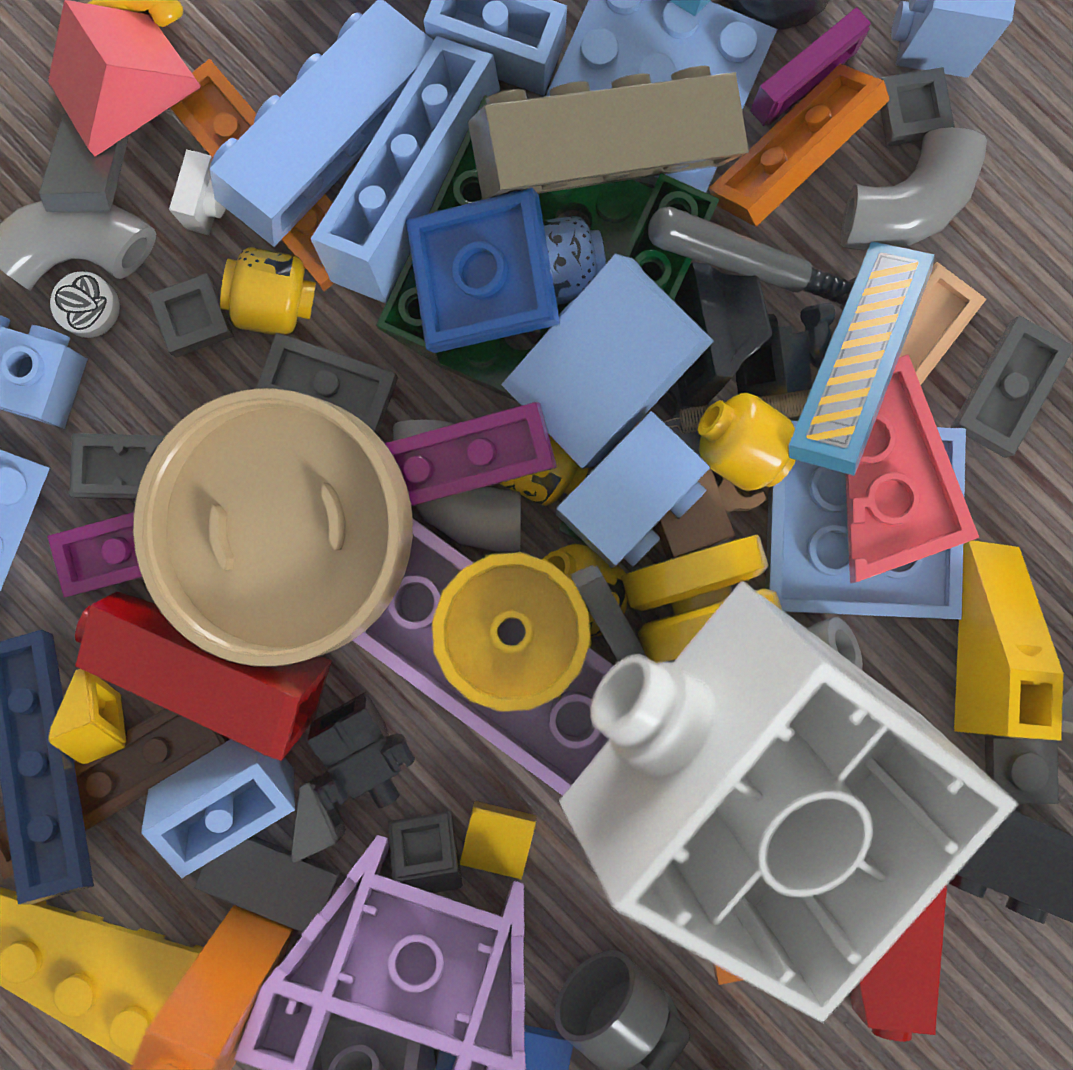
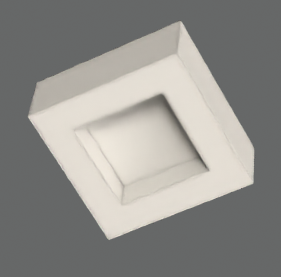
[169,149,226,235]

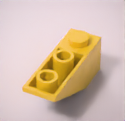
[954,540,1064,741]

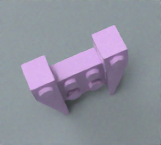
[234,835,525,1070]

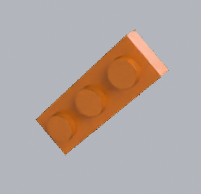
[708,64,890,227]

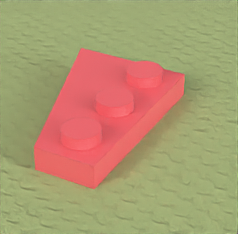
[845,354,979,583]

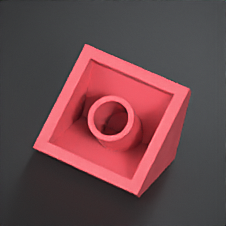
[48,0,201,157]

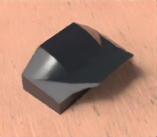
[674,262,772,407]

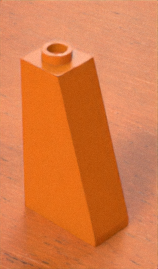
[130,905,295,1070]

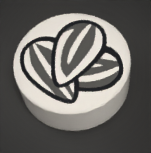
[50,271,120,338]

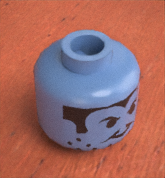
[543,216,606,305]

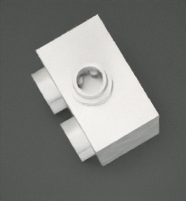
[559,581,1018,1023]

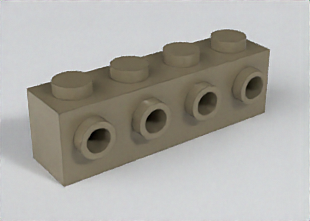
[468,66,749,200]

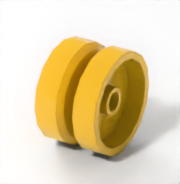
[621,534,783,663]
[432,553,590,711]

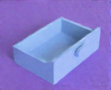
[501,254,713,469]

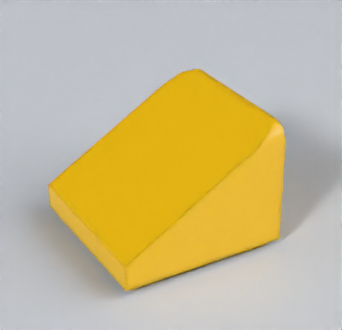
[49,669,126,764]
[460,801,536,880]

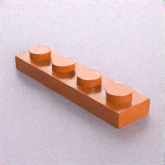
[169,59,334,291]

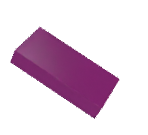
[750,7,871,127]

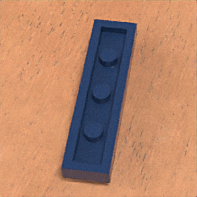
[0,630,94,905]

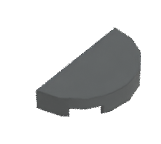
[571,565,648,662]

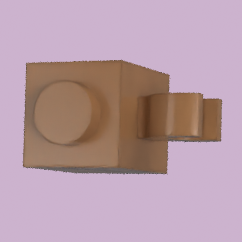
[655,469,766,560]

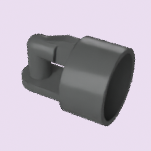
[555,950,690,1070]

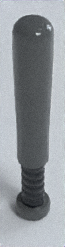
[648,207,857,310]

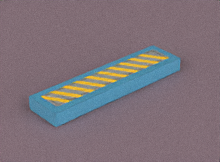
[789,242,935,476]

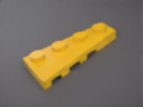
[0,887,204,1065]

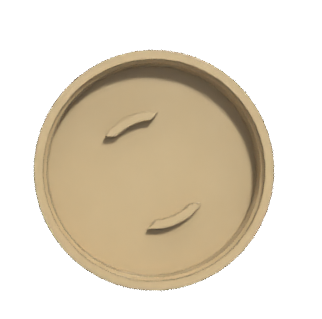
[134,389,413,666]

